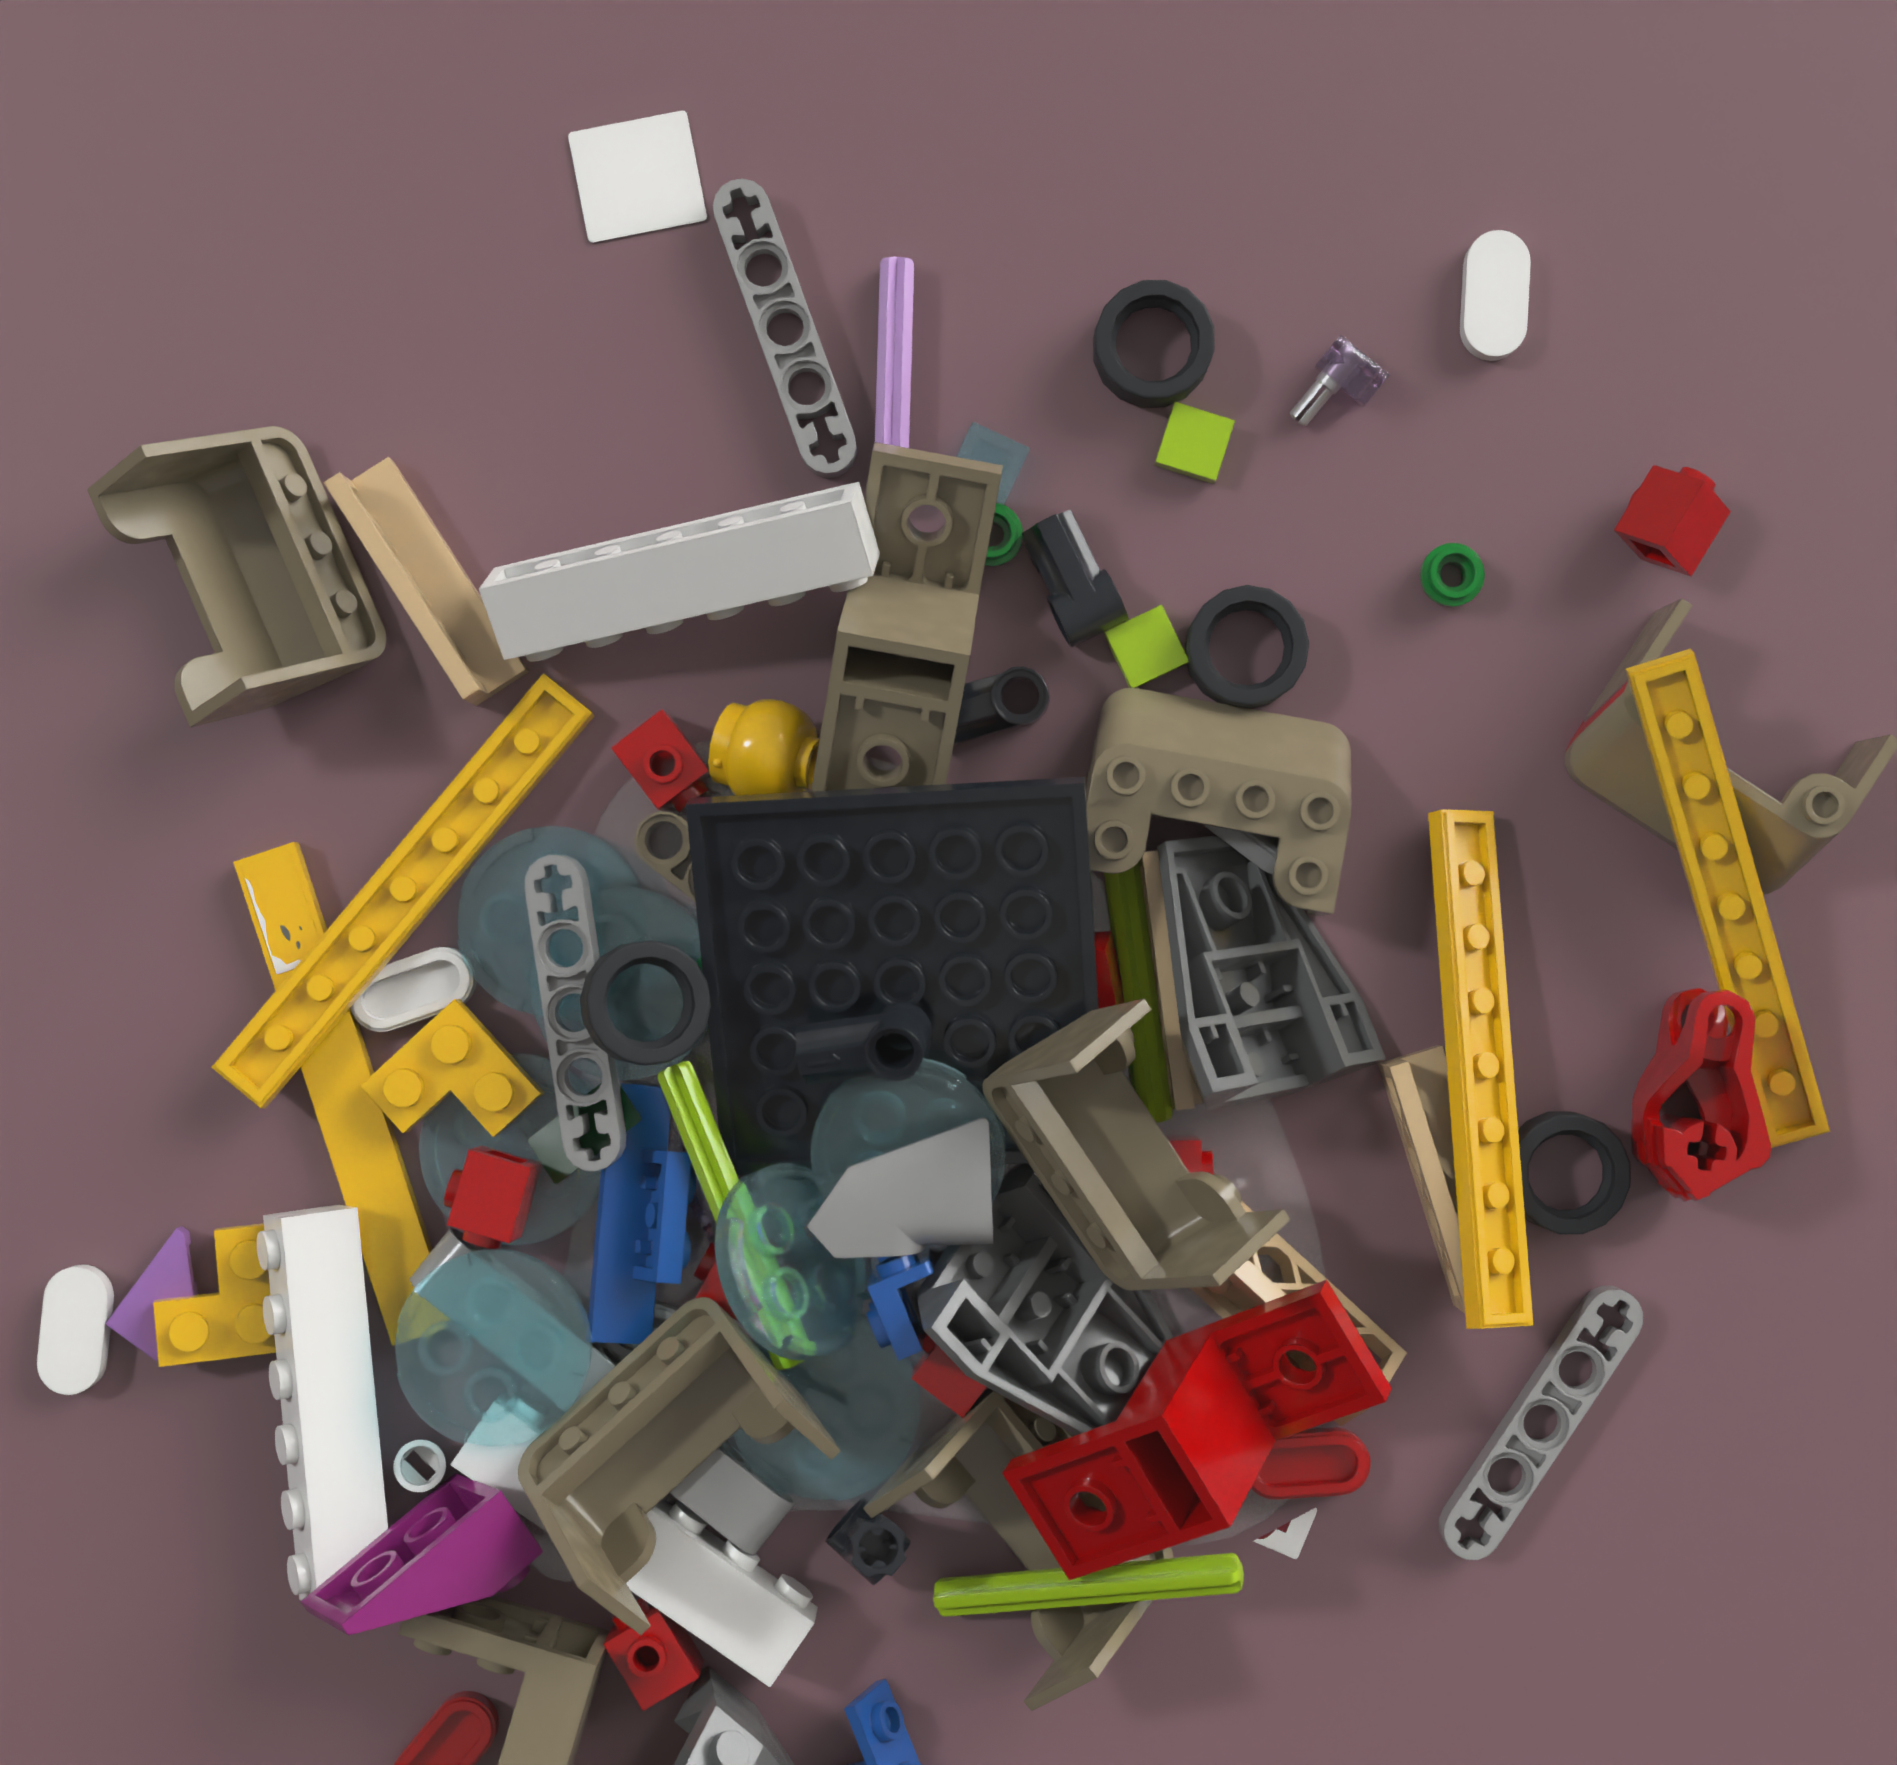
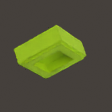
[1154,402,1235,484]
[1103,604,1189,688]

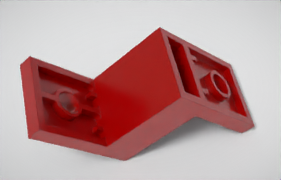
[1002,1279,1392,1581]

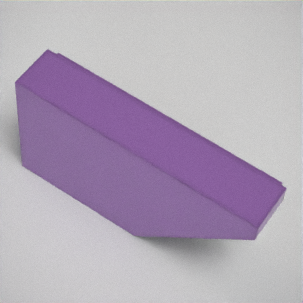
[105,1226,199,1361]

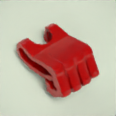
[1631,988,1771,1202]

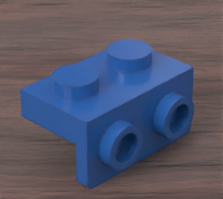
[866,1247,934,1361]

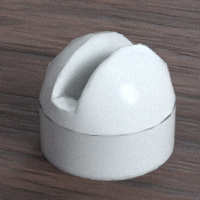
[393,1440,446,1492]

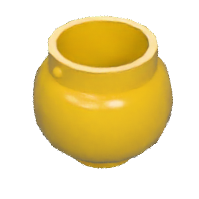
[708,699,820,796]

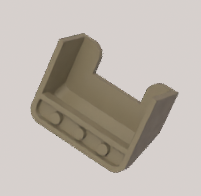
[87,426,386,728]
[1086,688,1351,916]

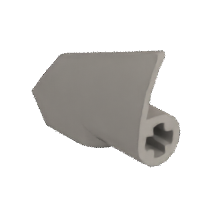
[807,1117,993,1258]

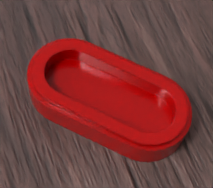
[1251,1427,1371,1500]
[394,1691,499,1765]

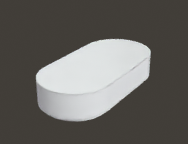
[1460,230,1531,361]
[350,947,477,1032]
[37,1264,114,1395]

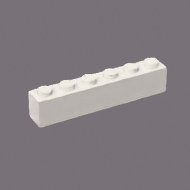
[479,482,880,662]
[257,1205,388,1601]
[450,1390,818,1687]

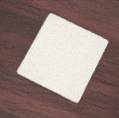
[568,110,707,243]

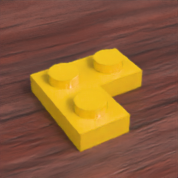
[360,999,545,1137]
[153,1223,276,1367]

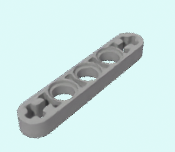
[713,178,857,479]
[524,855,627,1171]
[1439,1286,1643,1560]

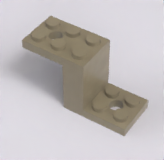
[811,442,1003,791]
[398,1596,609,1765]

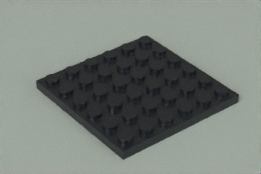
[685,777,1099,1175]

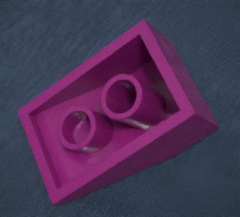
[300,1473,544,1636]

